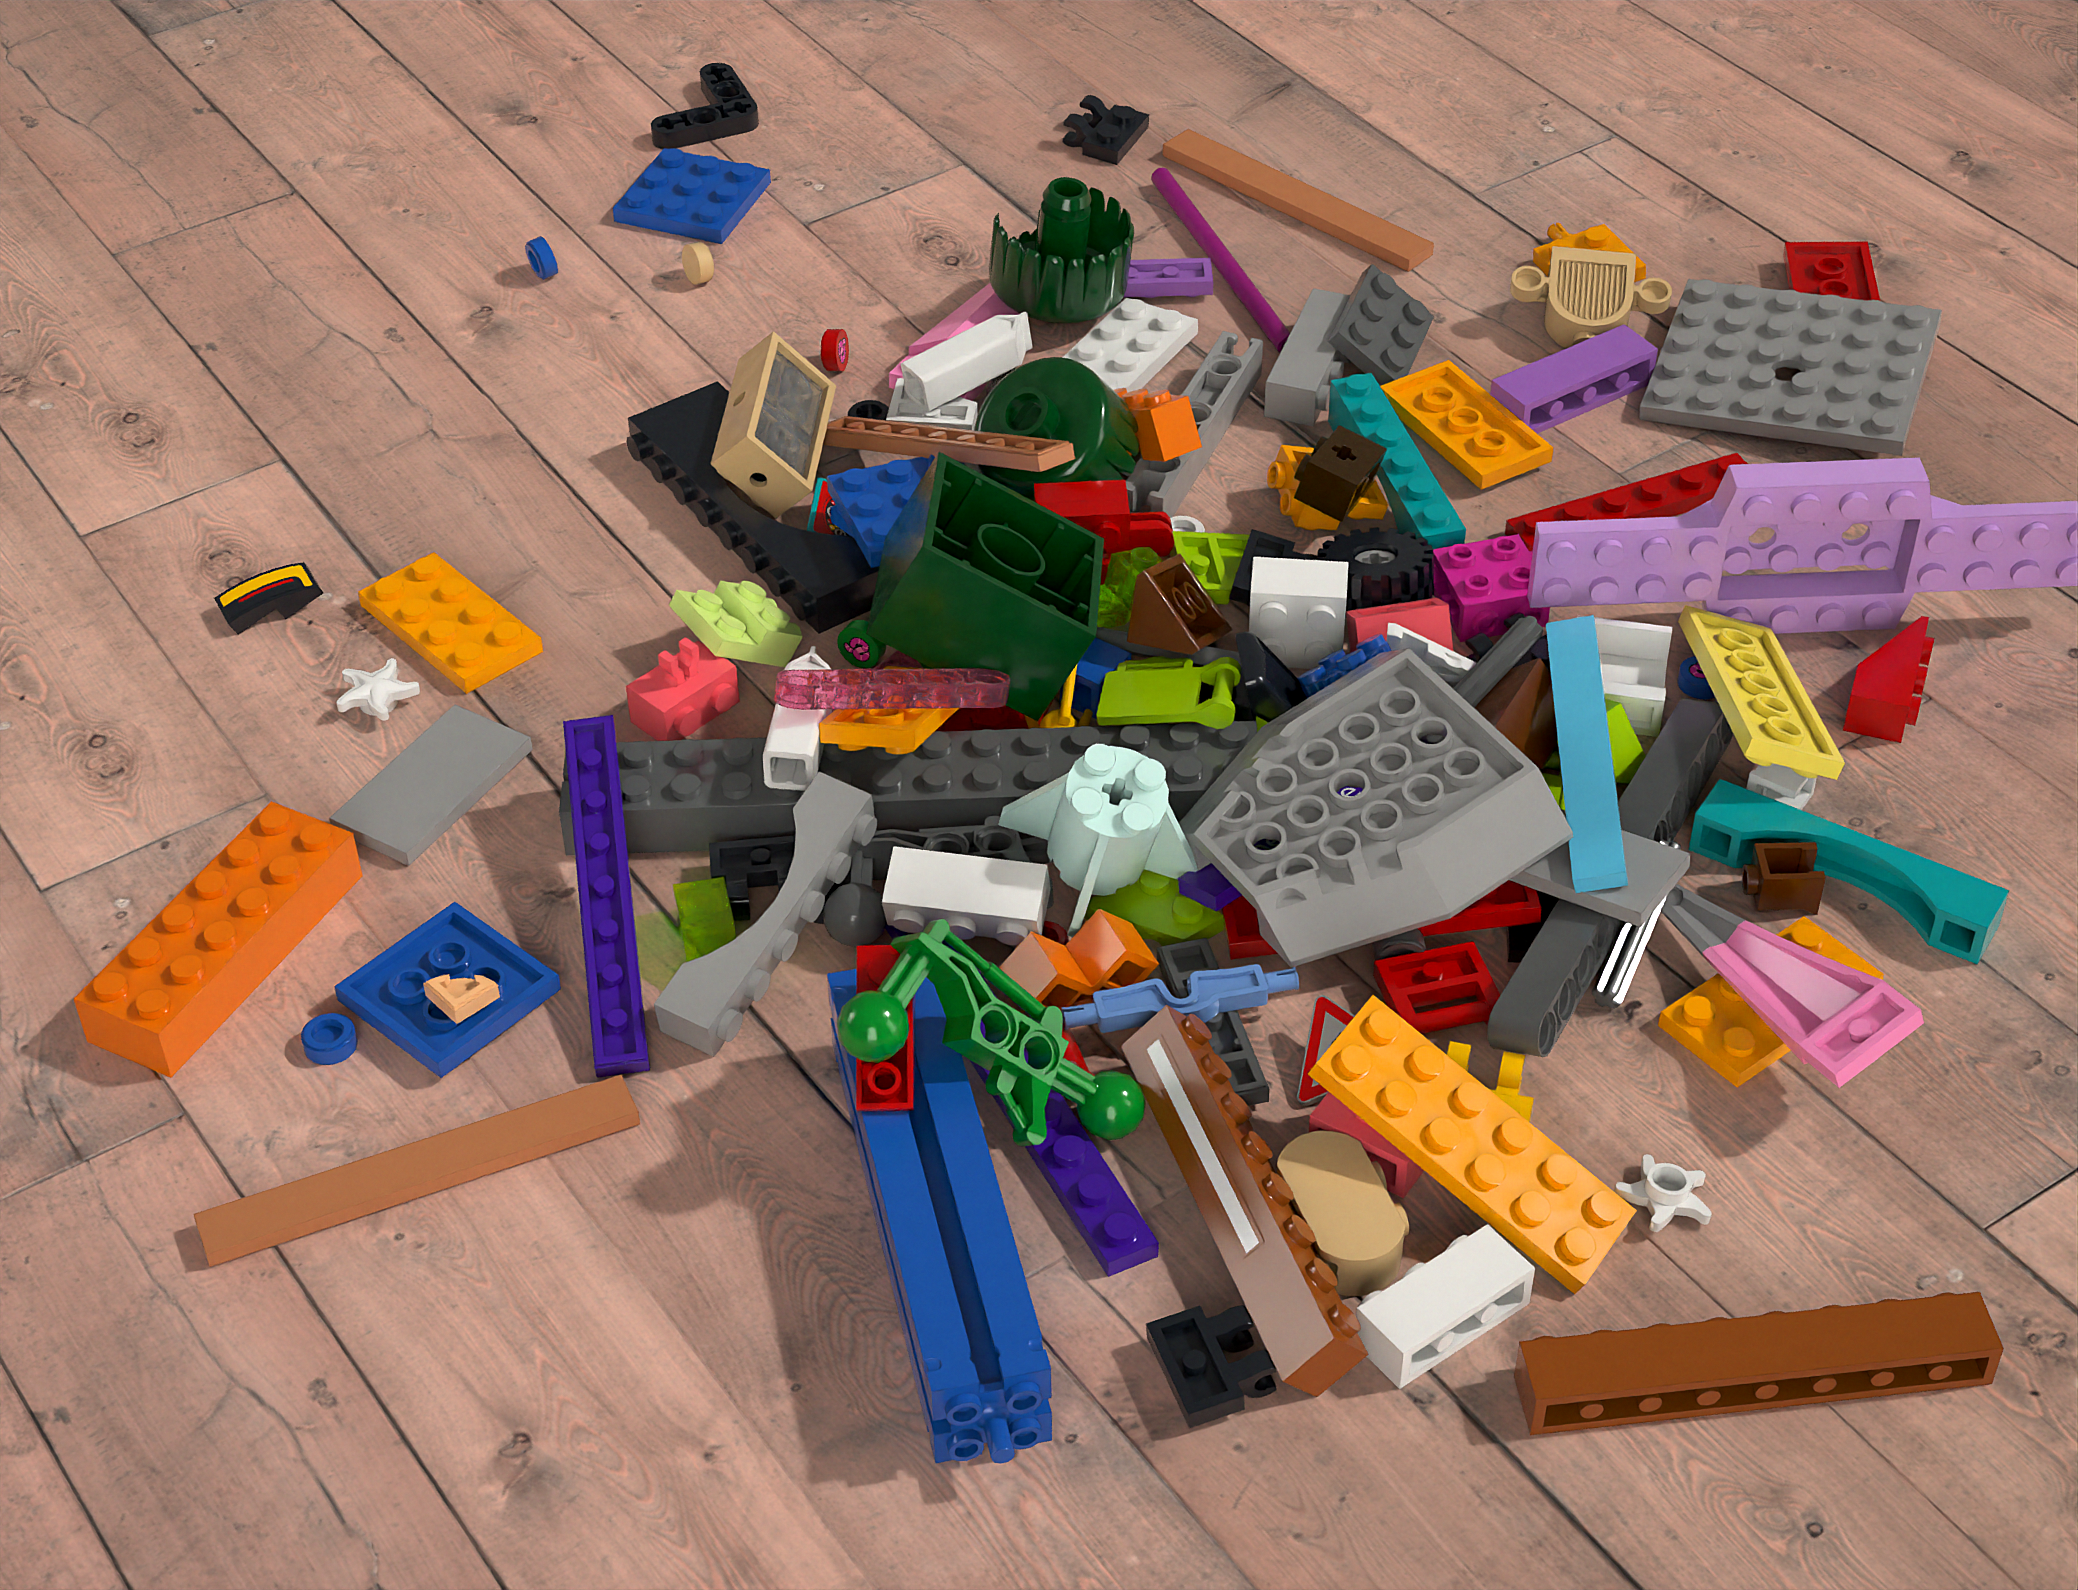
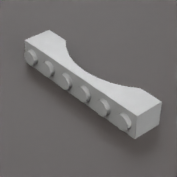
[654,772,877,1057]

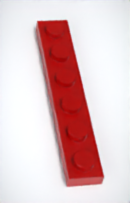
[1505,453,1748,551]

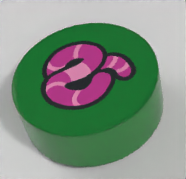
[837,620,886,668]

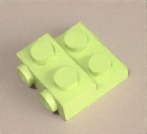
[669,580,803,667]

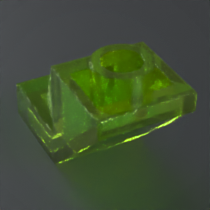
[1097,547,1163,628]
[672,877,736,962]

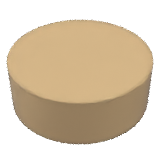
[682,241,714,285]

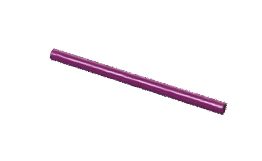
[1151,167,1290,353]

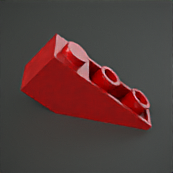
[1843,616,1935,743]
[856,945,915,1111]

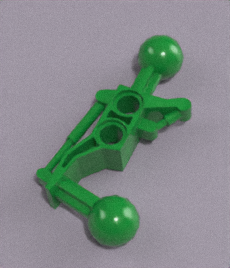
[837,919,1146,1147]

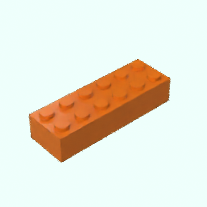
[74,801,363,1078]

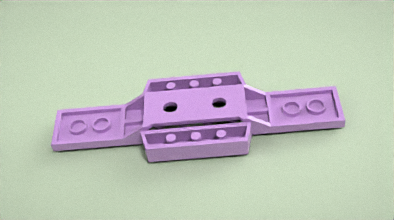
[1527,457,2078,634]

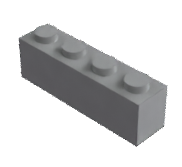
[1264,288,1351,427]

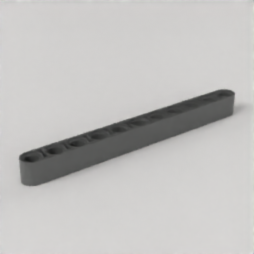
[1487,698,1733,1057]

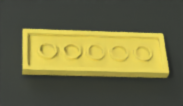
[1678,605,1845,780]

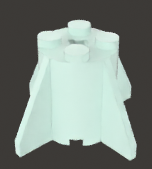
[998,744,1198,938]

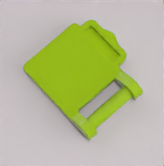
[1096,657,1242,729]

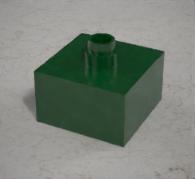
[866,452,1104,722]

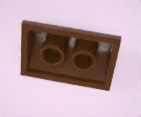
[1127,554,1233,655]
[1474,658,1558,772]

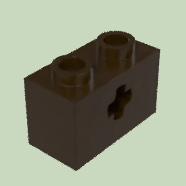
[1294,425,1387,522]

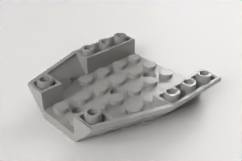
[1179,648,1573,967]

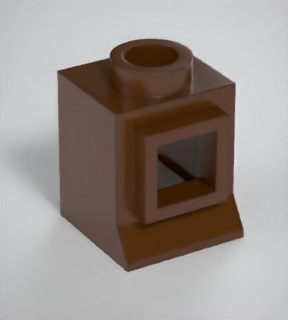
[1742,842,1826,915]

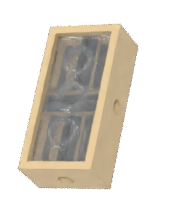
[711,331,836,518]

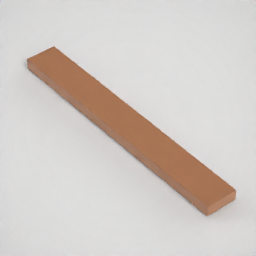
[1163,129,1434,272]
[813,416,1075,472]
[193,1075,640,1267]

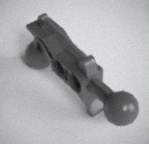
[823,815,1054,948]

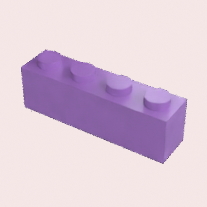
[1490,324,1658,434]

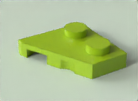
[1170,531,1250,604]
[1084,869,1224,946]

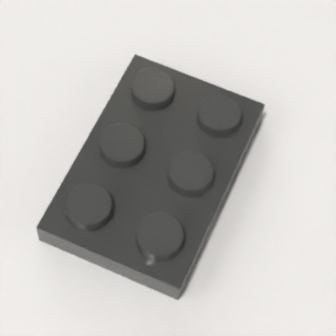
[1328,264,1434,386]

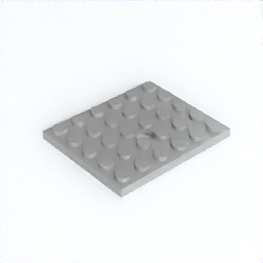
[1640,279,1942,456]

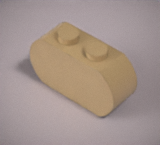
[1276,1131,1409,1296]

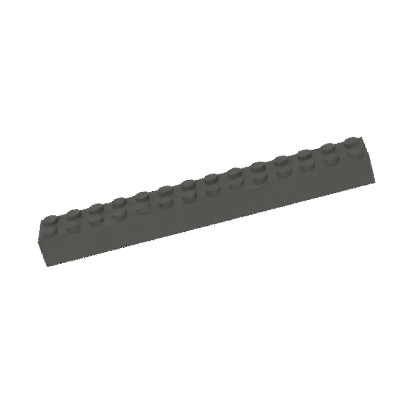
[559,721,1257,856]

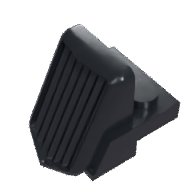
[1199,631,1307,722]

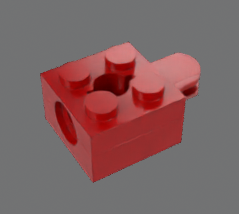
[1034,480,1174,587]

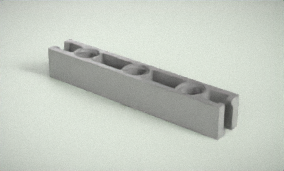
[1126,331,1263,518]

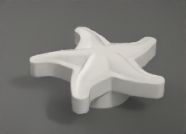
[336,658,420,721]
[1614,1154,1712,1232]

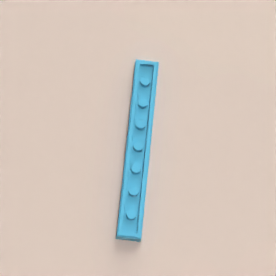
[1546,615,1628,893]

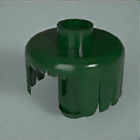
[989,177,1134,323]
[974,357,1140,501]

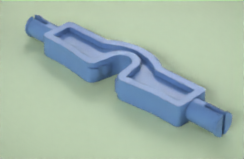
[1061,964,1299,1033]

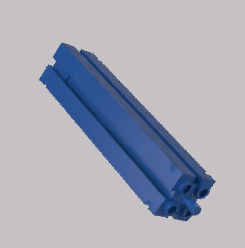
[827,969,1052,1464]

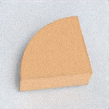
[423,974,500,1024]

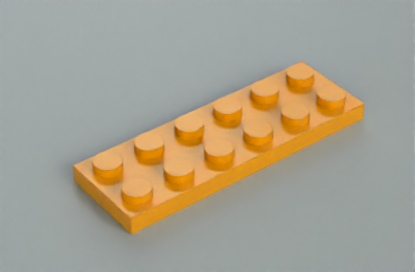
[1308,995,1637,1294]

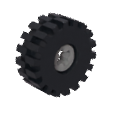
[1317,527,1434,618]

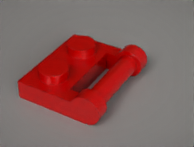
[1373,941,1500,1034]

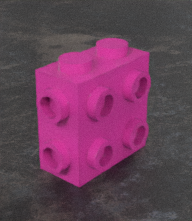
[1433,534,1550,642]

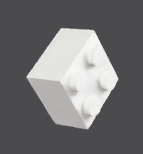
[1249,557,1348,669]

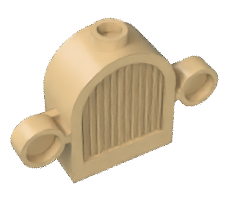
[1510,246,1672,348]

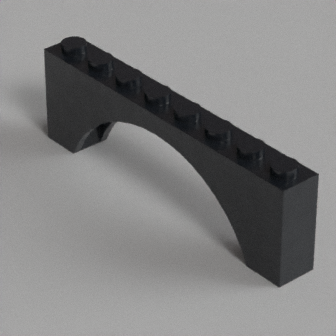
[626,381,880,634]

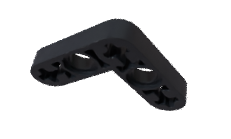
[651,63,759,149]

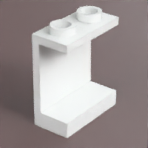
[1577,615,1673,737]

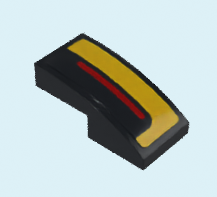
[214,562,323,635]

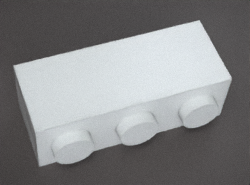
[882,846,1051,946]
[1356,1224,1535,1389]

